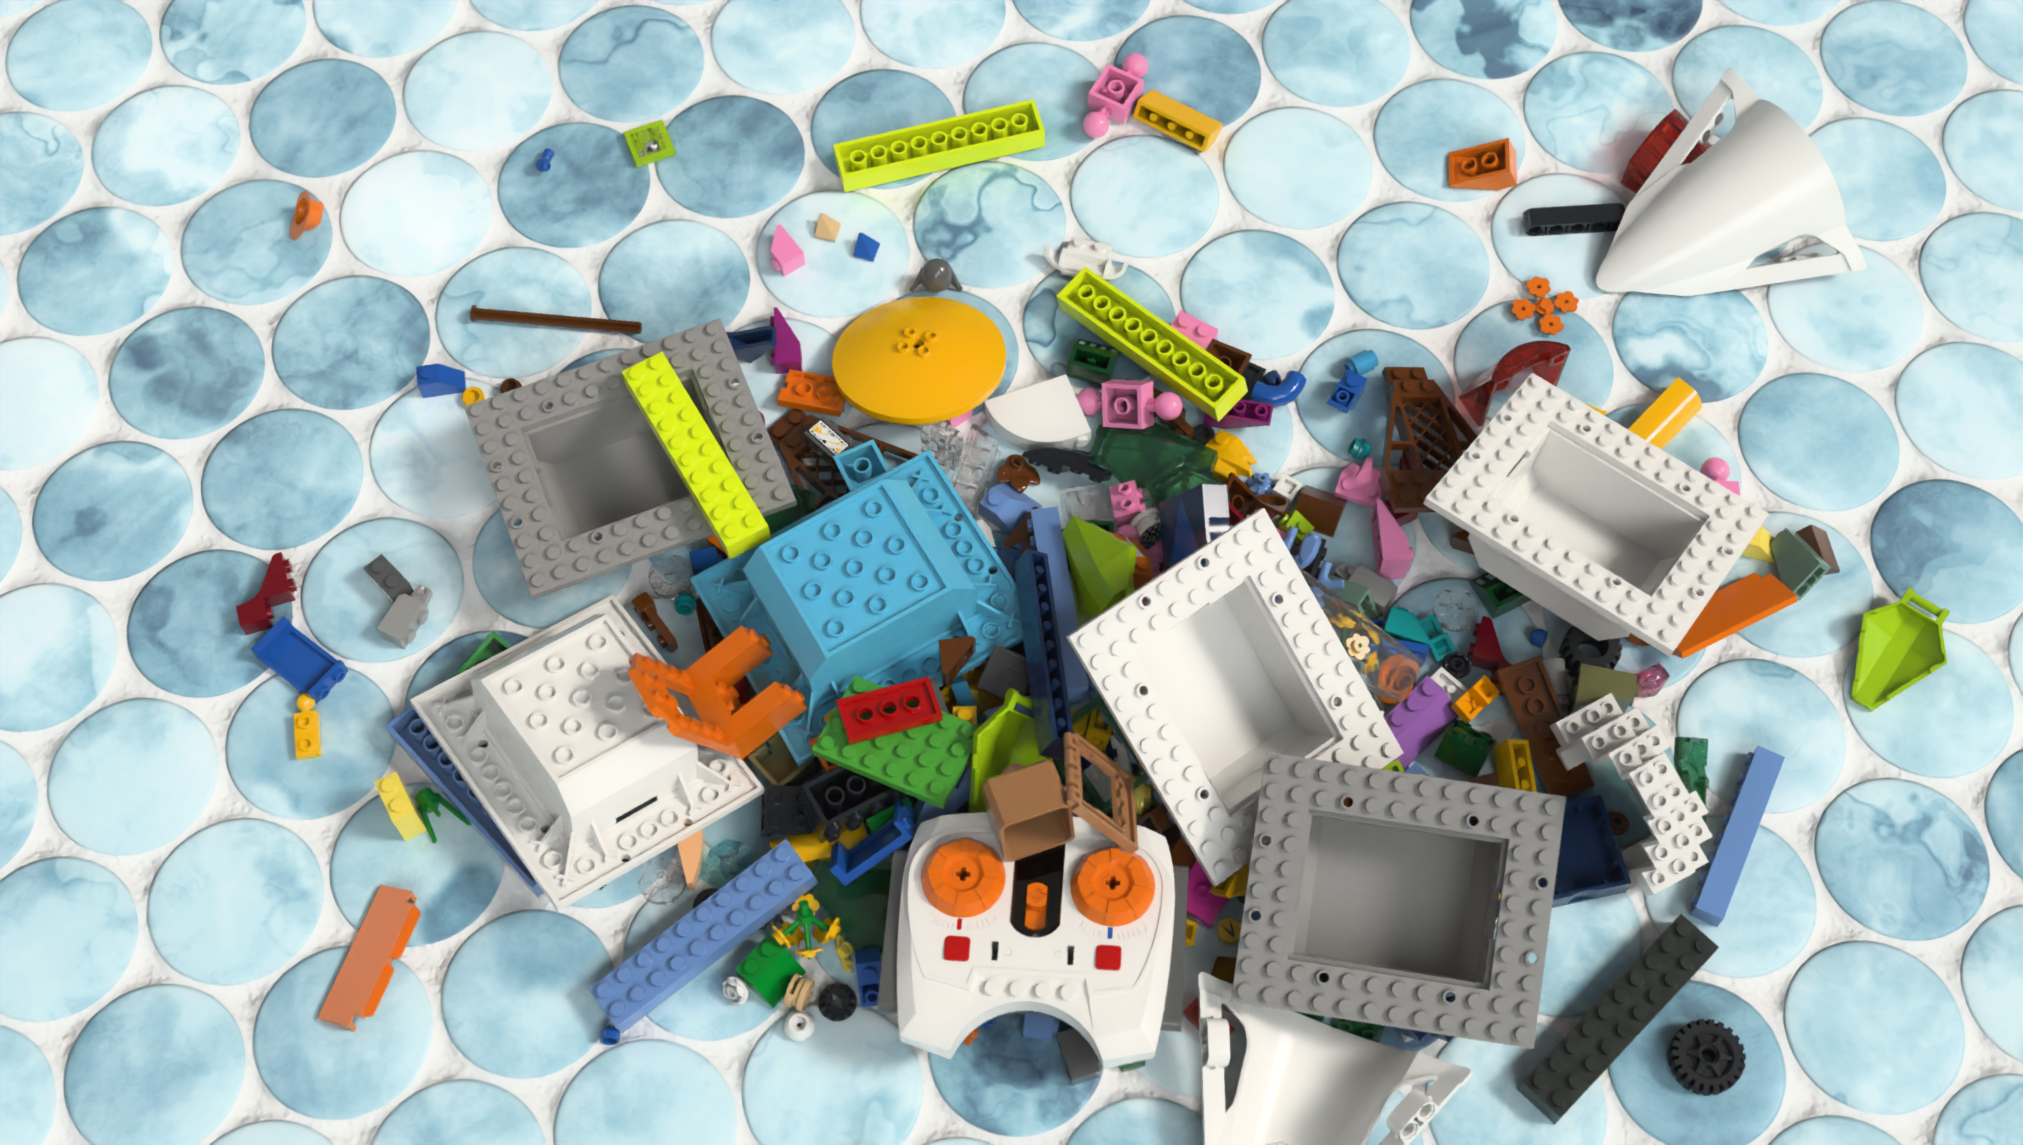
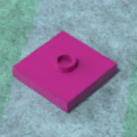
[1187,862,1229,928]

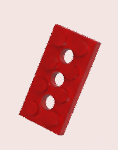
[836,676,943,745]

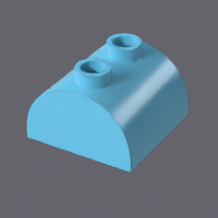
[833,439,890,492]

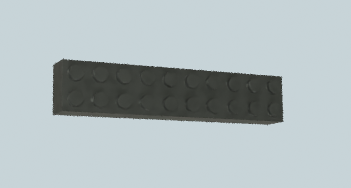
[1517,914,1719,1124]

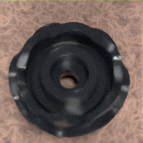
[1443,652,1471,679]

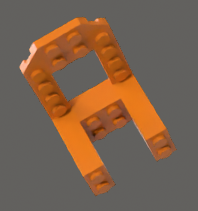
[627,626,808,759]

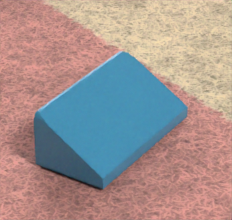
[951,676,982,725]

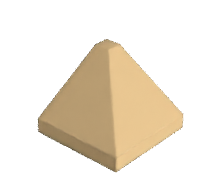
[815,213,841,242]

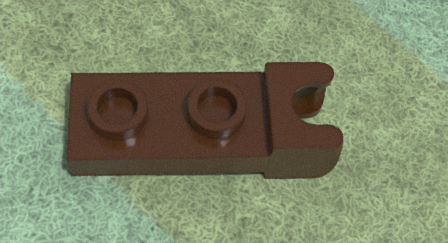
[631,592,679,653]

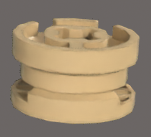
[783,974,815,1012]

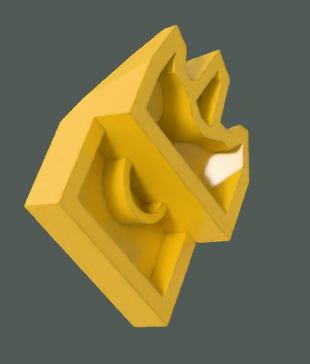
[1193,429,1257,483]

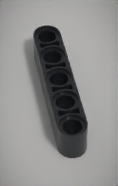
[1522,203,1625,236]

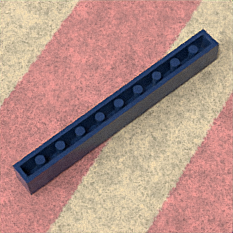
[1013,548,1073,760]

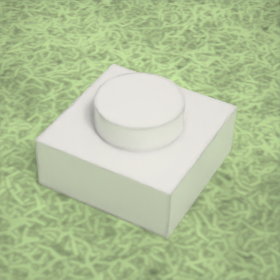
[1272,473,1303,504]

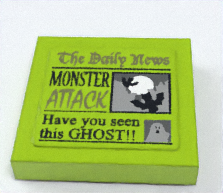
[623,120,676,168]

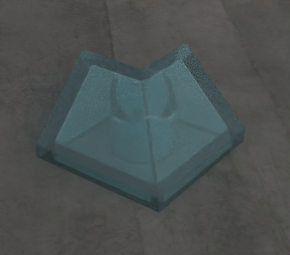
[699,839,760,889]

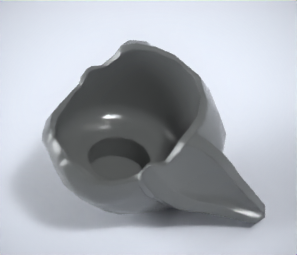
[909,258,963,293]

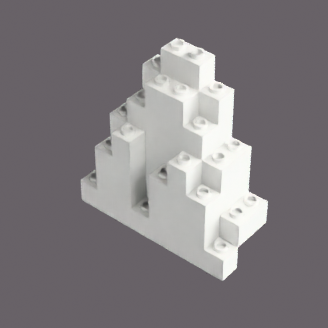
[1550,693,1713,896]

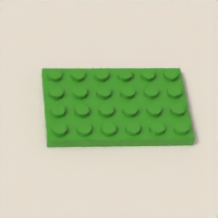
[811,675,980,809]

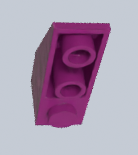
[770,307,802,374]
[1203,399,1274,429]

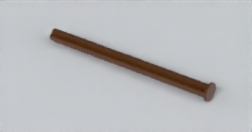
[470,305,642,334]

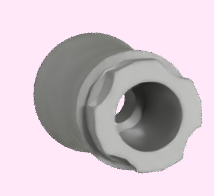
[1542,658,1570,709]

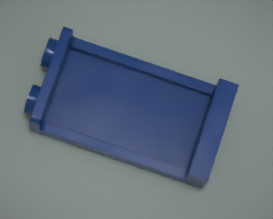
[251,616,348,704]
[829,799,914,886]

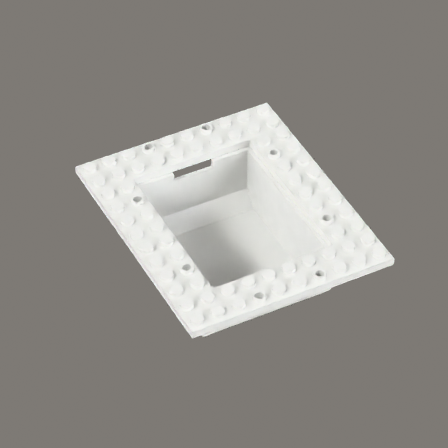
[1423,373,1769,657]
[1066,508,1404,886]
[410,594,765,912]

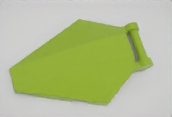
[1062,516,1137,618]
[1851,587,1950,712]
[969,688,1053,813]

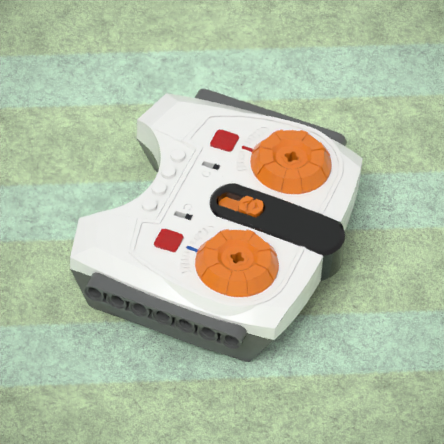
[878,813,1189,1069]

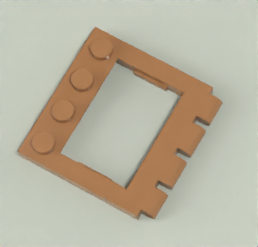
[1063,732,1139,854]

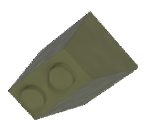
[1567,663,1640,716]

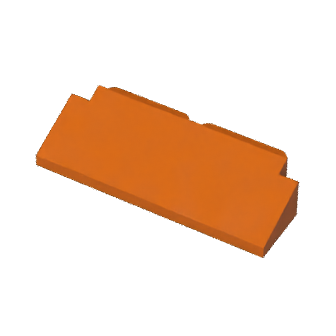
[1672,572,1798,659]
[317,885,421,1032]

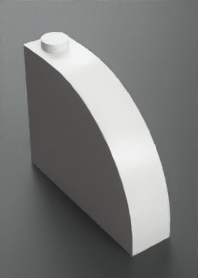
[984,374,1091,450]

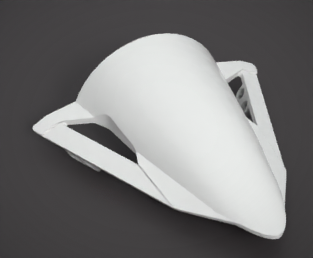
[1596,68,1867,296]
[1197,972,1473,1145]

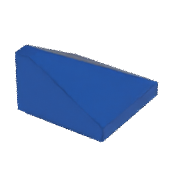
[853,232,880,262]

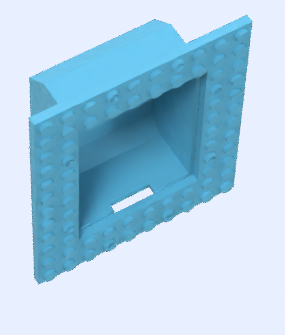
[690,450,1024,766]

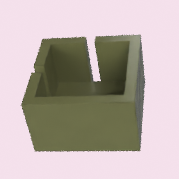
[748,732,816,786]

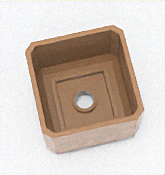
[983,759,1075,862]

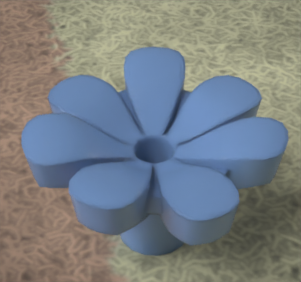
[1246,472,1275,494]

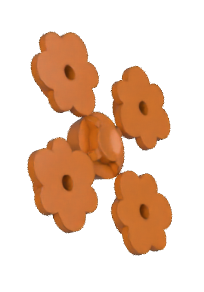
[1511,276,1579,335]

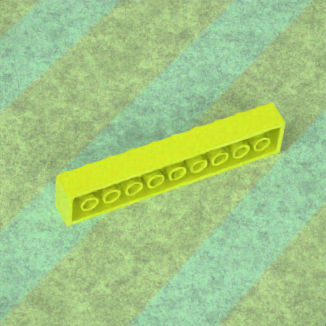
[833,99,1045,192]
[1056,267,1248,422]
[621,352,771,560]

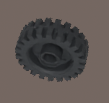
[1667,1019,1746,1096]

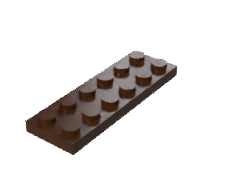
[1495,655,1594,797]

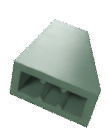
[1770,528,1831,601]
[1316,574,1380,632]

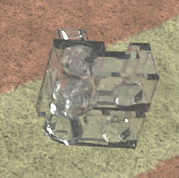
[921,421,963,475]

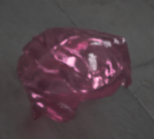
[1635,662,1670,698]

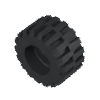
[1559,626,1622,677]

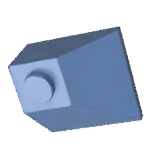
[979,482,1042,535]

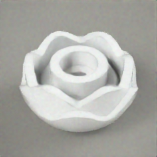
[722,976,749,1006]
[784,1011,814,1042]

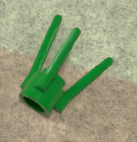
[415,788,471,843]

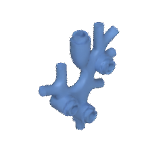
[1282,526,1345,609]

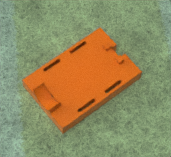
[777,369,846,417]

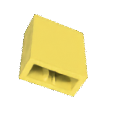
[374,772,427,841]

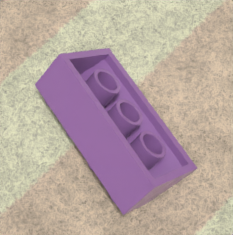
[1384,675,1458,768]

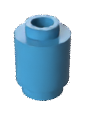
[1345,350,1379,375]

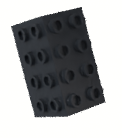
[798,766,906,843]

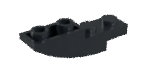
[1022,447,1113,483]

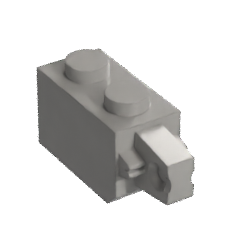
[1334,562,1398,617]
[377,585,433,649]

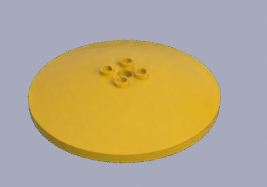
[832,297,1006,425]

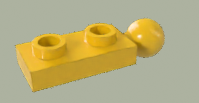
[293,693,322,760]

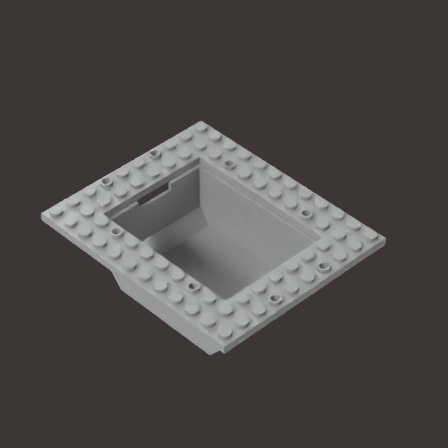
[464,319,797,600]
[1231,752,1566,1049]

